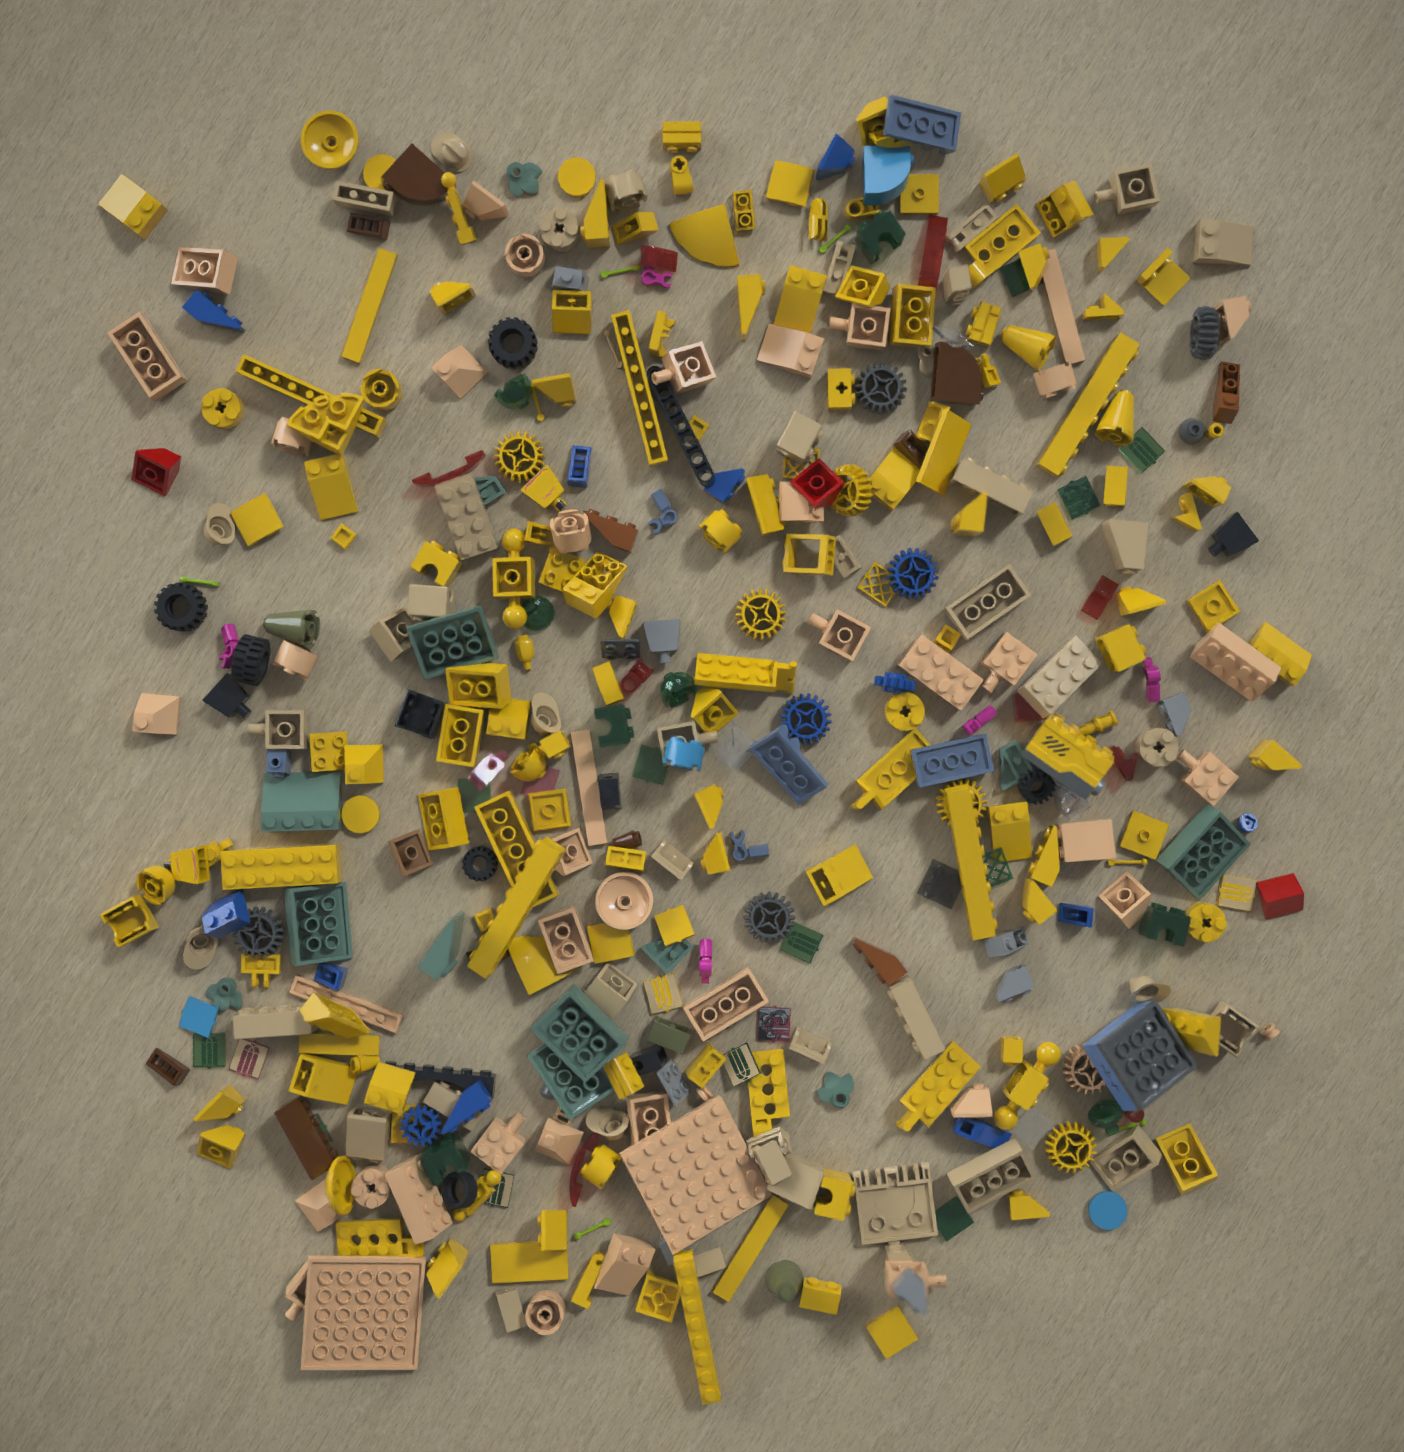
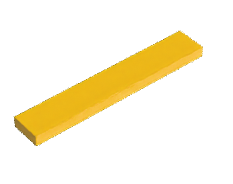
[341,248,398,364]
[713,1193,789,1302]

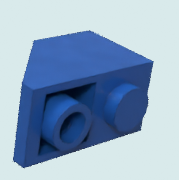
[704,468,746,504]

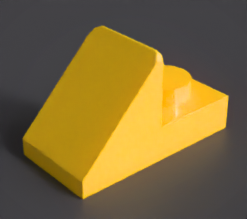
[1082,293,1125,321]
[1171,492,1202,532]

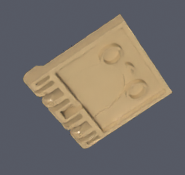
[852,1162,938,1245]

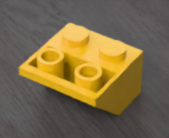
[1035,181,1093,238]
[552,290,593,334]
[538,1210,568,1251]

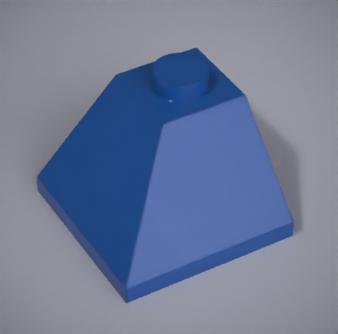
[816,134,856,180]

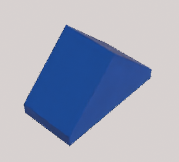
[1058,903,1094,928]
[314,962,348,991]

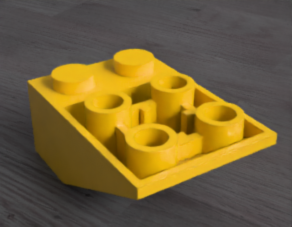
[562,551,628,619]
[805,844,873,906]
[288,1053,357,1105]

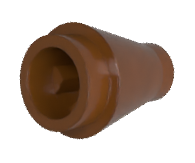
[612,830,642,849]

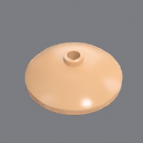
[595,872,653,930]

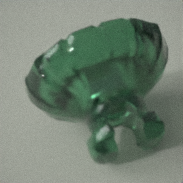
[521,595,555,631]
[1088,1099,1124,1135]

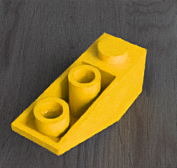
[1027,824,1060,887]

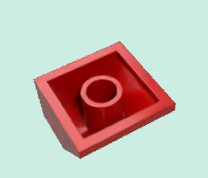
[131,448,181,497]

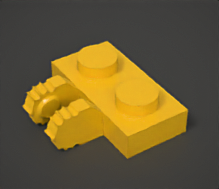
[241,953,281,988]

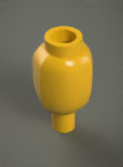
[514,634,534,670]

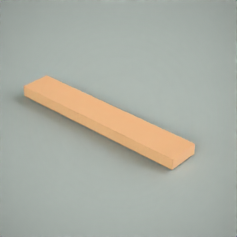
[1042,249,1085,365]
[571,729,608,846]
[289,975,404,1034]

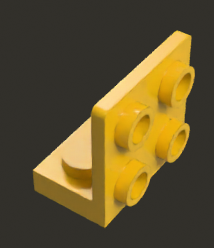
[1136,247,1190,306]

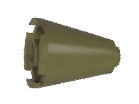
[263,610,320,648]
[765,1260,803,1302]

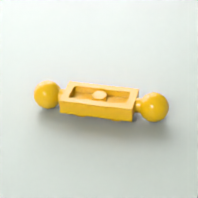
[452,1170,501,1222]

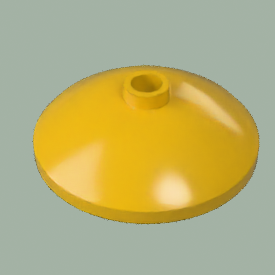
[301,110,359,169]
[324,1156,356,1215]

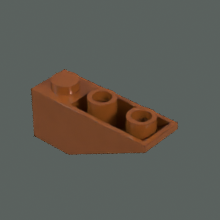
[1213,361,1240,424]
[583,509,639,553]
[853,937,907,986]

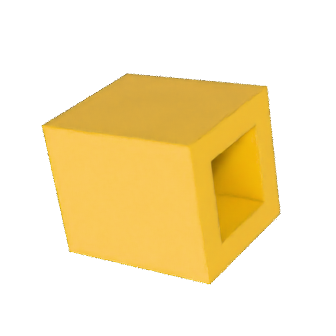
[1000,1036,1023,1066]

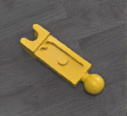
[441,172,477,245]

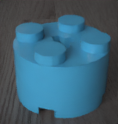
[662,736,705,771]

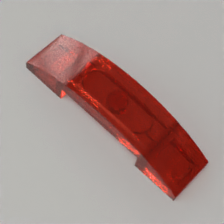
[917,215,948,290]
[412,450,486,487]
[569,1132,599,1207]

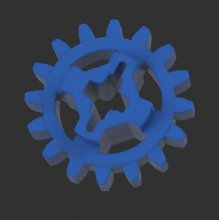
[873,672,916,694]
[400,1104,442,1147]

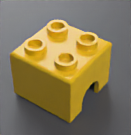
[410,540,463,588]
[1095,624,1147,672]
[100,894,159,948]
[813,1168,855,1221]

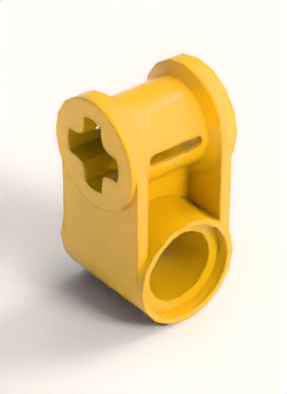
[670,156,694,196]
[844,197,883,222]

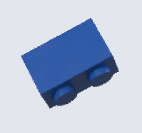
[202,889,250,939]

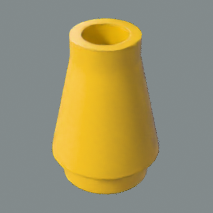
[350,1055,380,1074]

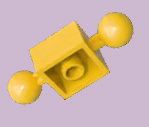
[492,528,535,629]
[993,1041,1061,1131]

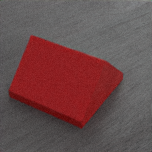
[790,458,844,508]
[1256,873,1304,920]

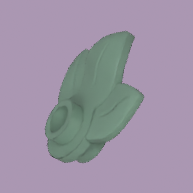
[506,162,542,198]
[206,978,242,1013]
[817,1072,854,1108]

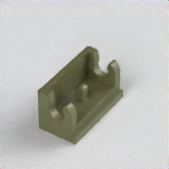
[647,1016,692,1054]

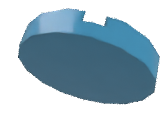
[1088,1191,1127,1230]

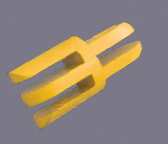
[808,198,828,242]

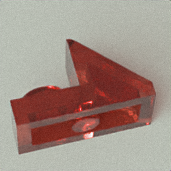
[1108,745,1138,781]

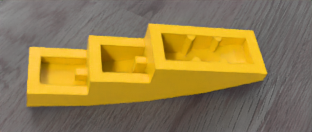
[298,1032,380,1055]

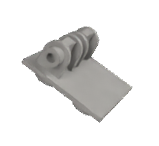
[657,1059,690,1107]

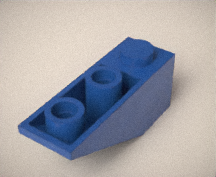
[182,290,245,332]
[441,1080,493,1135]
[951,1117,1012,1148]

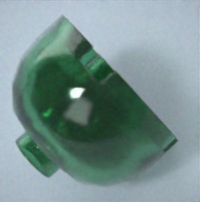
[494,373,533,410]
[659,672,699,708]

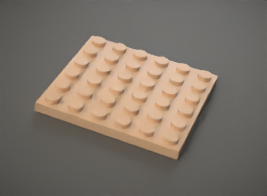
[619,1095,772,1255]
[301,1255,426,1370]

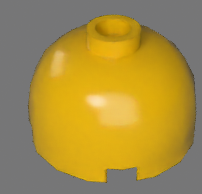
[510,743,547,782]
[136,865,176,905]

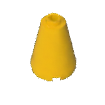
[1000,325,1057,371]
[1095,390,1134,446]

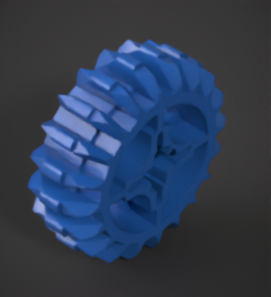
[887,548,939,600]
[780,693,832,745]

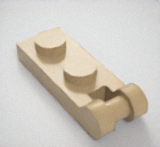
[945,203,999,253]
[823,240,856,296]

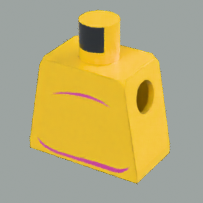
[520,464,568,512]
[164,845,210,884]

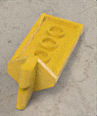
[694,653,797,694]
[850,728,930,810]
[896,1041,981,1131]

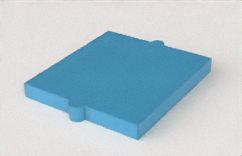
[179,996,219,1038]

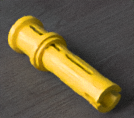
[1078,710,1118,736]

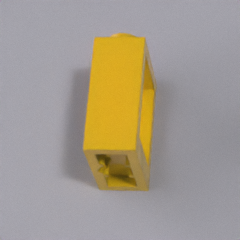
[782,534,836,576]

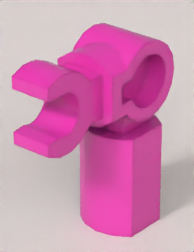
[641,248,672,289]
[219,624,239,669]
[1143,657,1161,702]
[961,705,997,736]
[699,939,712,984]

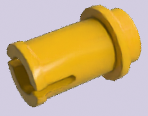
[1206,423,1224,440]

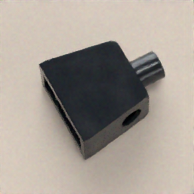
[1208,511,1259,557]
[202,673,252,719]
[599,772,622,810]
[630,1044,669,1076]

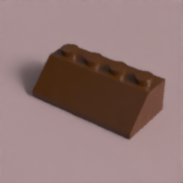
[274,1095,339,1181]

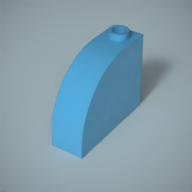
[862,146,914,205]

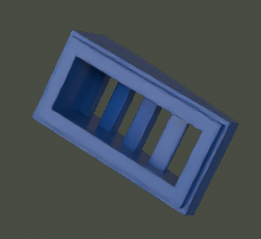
[567,445,592,488]

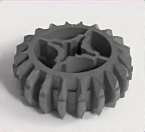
[1189,306,1220,360]
[855,362,907,414]
[743,891,795,944]
[232,906,285,958]

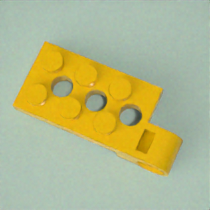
[964,203,1041,288]
[746,1049,790,1137]
[336,1218,425,1258]

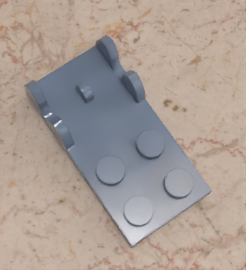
[883,95,961,154]
[749,724,828,805]
[910,734,994,788]

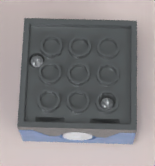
[1081,1000,1198,1111]

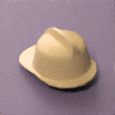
[431,132,473,172]
[204,503,236,546]
[530,692,561,736]
[183,925,218,970]
[1129,975,1171,1003]
[586,1106,629,1140]

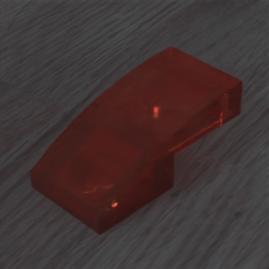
[639,245,678,272]
[1081,575,1119,620]

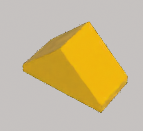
[1096,237,1130,272]
[525,521,556,548]

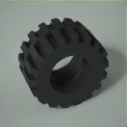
[488,317,538,369]
[154,583,208,632]
[231,634,271,686]

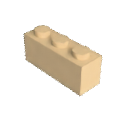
[333,181,397,217]
[941,265,972,306]
[423,1080,484,1131]

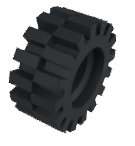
[1017,767,1056,805]
[462,846,498,882]

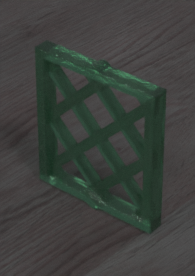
[983,847,1014,887]

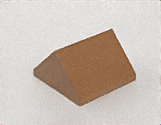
[388,829,433,877]

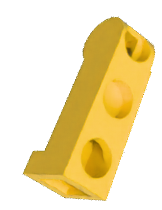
[571,1251,606,1309]

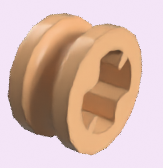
[1260,1023,1280,1041]
[696,1085,714,1102]

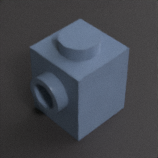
[266,749,292,778]

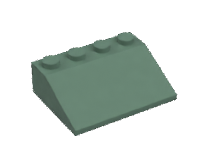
[406,605,498,680]
[261,771,343,832]
[1156,803,1250,901]
[283,882,353,966]
[418,911,465,980]
[530,983,629,1083]
[527,1043,615,1120]

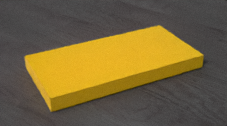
[916,409,972,496]
[490,1241,569,1283]

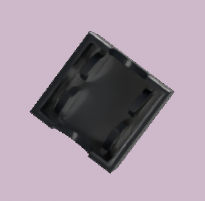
[395,690,448,739]

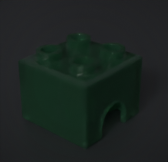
[855,210,906,264]
[594,704,635,747]
[1138,902,1191,947]
[420,1132,471,1186]

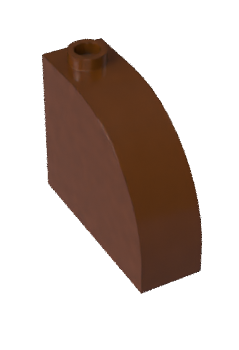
[381,143,456,206]
[930,341,983,406]

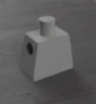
[550,266,589,292]
[643,619,680,663]

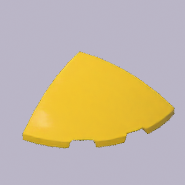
[669,204,739,267]
[286,393,365,456]
[508,935,582,995]

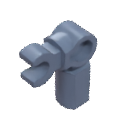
[648,489,678,534]
[730,830,769,861]

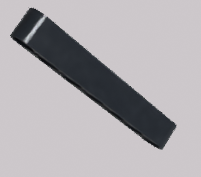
[646,366,716,488]

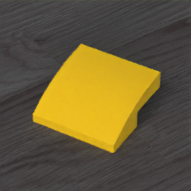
[766,160,815,208]
[230,493,284,546]
[587,922,635,964]

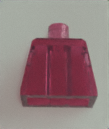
[467,749,509,792]

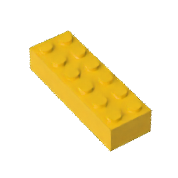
[474,790,560,908]
[220,843,342,890]

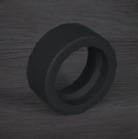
[441,1171,478,1209]

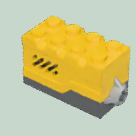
[1021,712,1115,800]

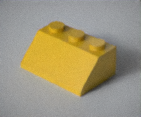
[888,284,936,348]
[746,474,787,538]
[950,492,988,537]
[1249,622,1312,686]
[436,704,486,767]
[417,787,469,851]
[300,992,371,1039]
[1161,1008,1221,1056]

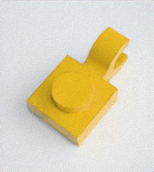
[975,353,1001,389]
[207,838,233,868]

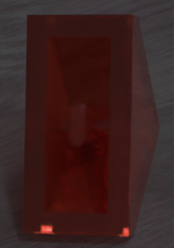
[1012,692,1046,722]

